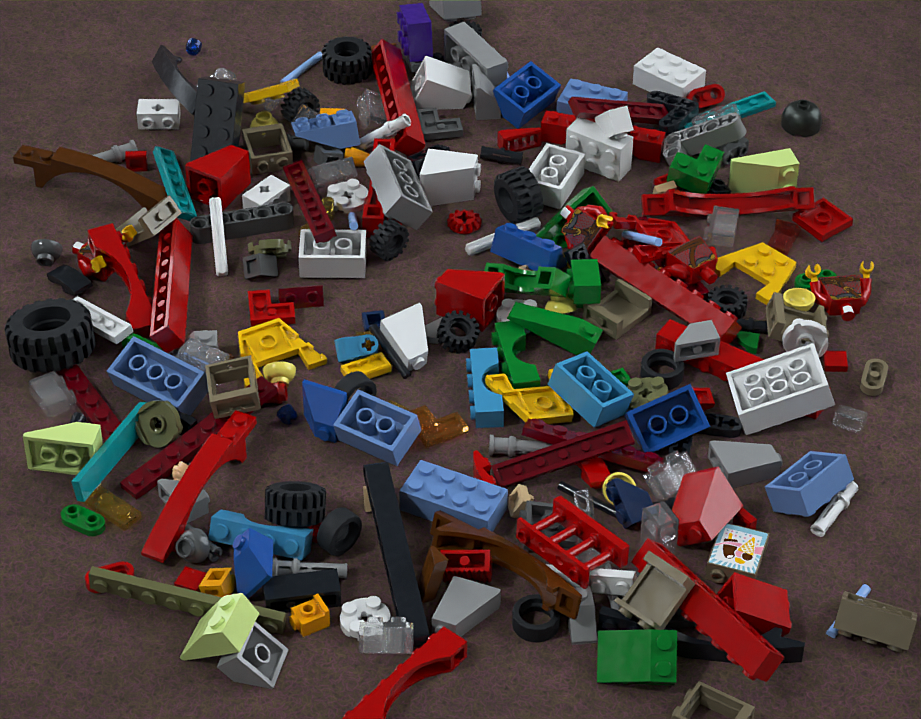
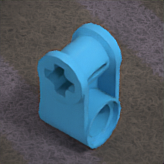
[334,334,379,363]

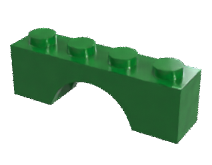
[484,263,571,297]
[491,321,540,389]

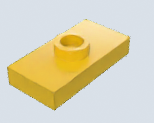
[341,352,392,379]

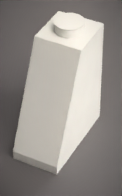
[380,303,428,371]

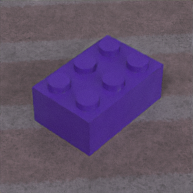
[396,3,433,62]

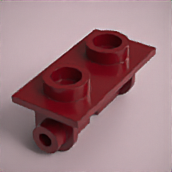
[278,285,324,309]

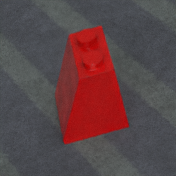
[185,145,251,211]
[435,269,505,332]
[666,466,743,546]
[717,572,792,637]

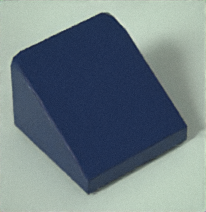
[362,310,385,332]

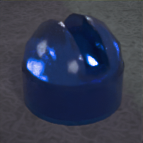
[185,38,202,56]
[277,404,297,425]

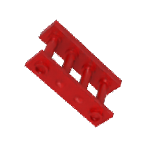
[516,495,630,589]

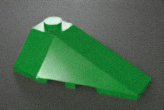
[536,186,613,249]
[507,302,603,356]

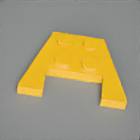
[243,78,300,105]
[715,242,796,305]
[238,318,327,388]
[484,369,573,424]

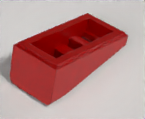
[497,127,542,152]

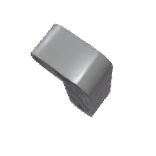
[663,113,747,166]

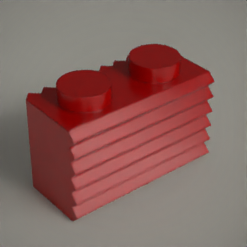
[440,550,492,583]

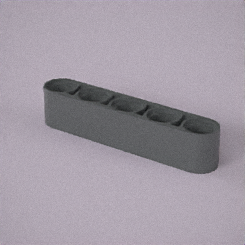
[190,202,294,244]

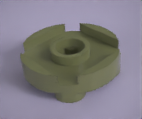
[248,239,292,259]
[627,377,669,410]
[135,400,183,448]

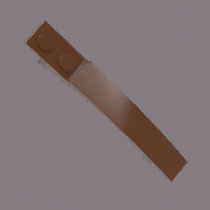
[13,145,167,211]
[430,510,582,619]

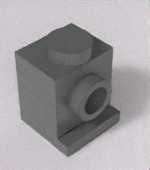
[313,144,343,173]

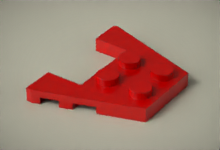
[609,212,689,263]

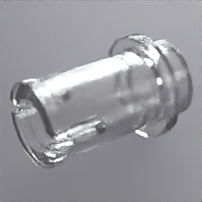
[263,97,283,111]

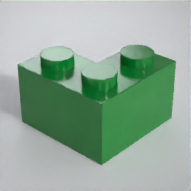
[666,144,724,194]
[566,259,601,308]

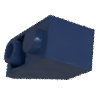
[606,478,657,529]

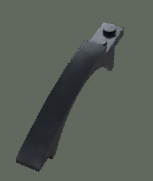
[152,45,197,115]
[598,606,805,664]

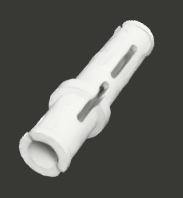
[354,114,411,151]
[810,481,858,537]

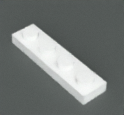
[73,296,134,344]
[546,564,637,596]

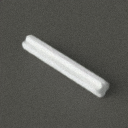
[209,197,228,277]
[465,217,541,256]

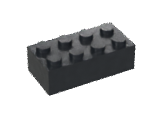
[190,76,245,161]

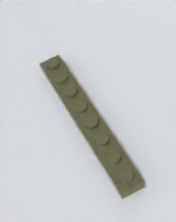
[89,566,286,634]

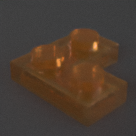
[409,405,468,448]

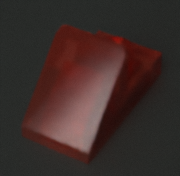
[767,219,801,256]

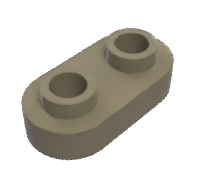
[860,359,888,396]

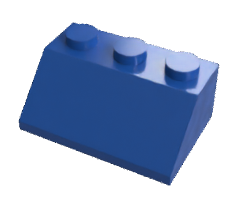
[493,61,561,129]
[490,223,567,271]
[624,384,710,452]

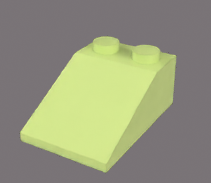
[728,148,800,194]
[23,422,103,475]
[180,593,259,661]

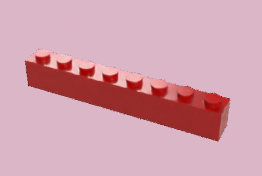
[372,39,426,156]
[150,218,193,353]
[589,235,742,345]
[655,319,831,420]
[631,538,785,682]

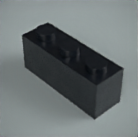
[263,568,342,613]

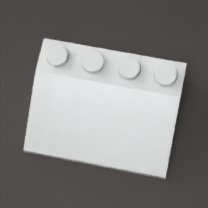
[726,343,835,435]

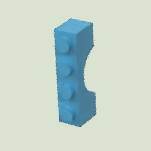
[466,348,504,428]
[209,509,314,560]

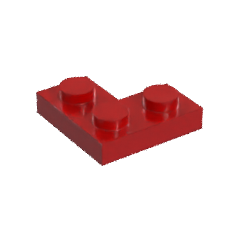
[248,289,296,327]

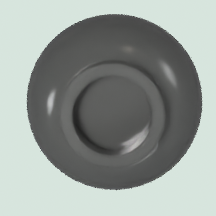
[31,239,63,266]
[176,528,210,564]

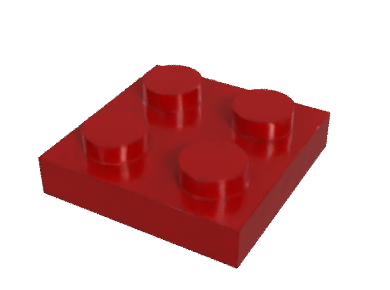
[792,197,853,242]

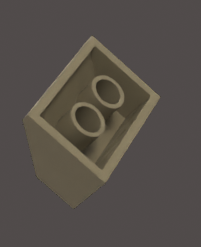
[833,591,917,652]

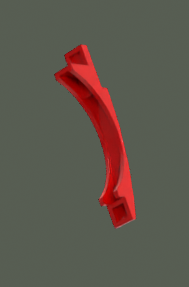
[641,186,815,217]
[141,410,257,563]

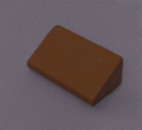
[417,545,449,603]

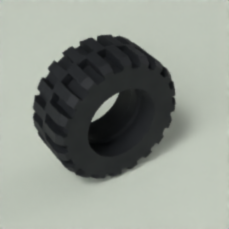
[4,298,96,373]

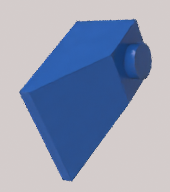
[302,379,347,443]
[233,528,273,599]

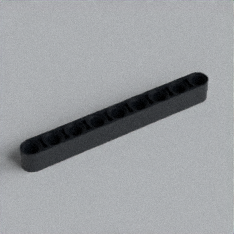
[363,462,429,648]

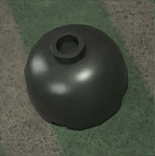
[781,99,822,137]

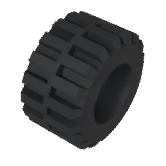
[322,36,372,85]
[494,166,544,225]
[264,481,326,527]

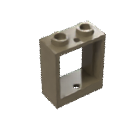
[242,123,293,175]
[205,355,261,419]
[671,681,755,719]

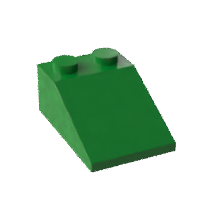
[597,629,677,685]

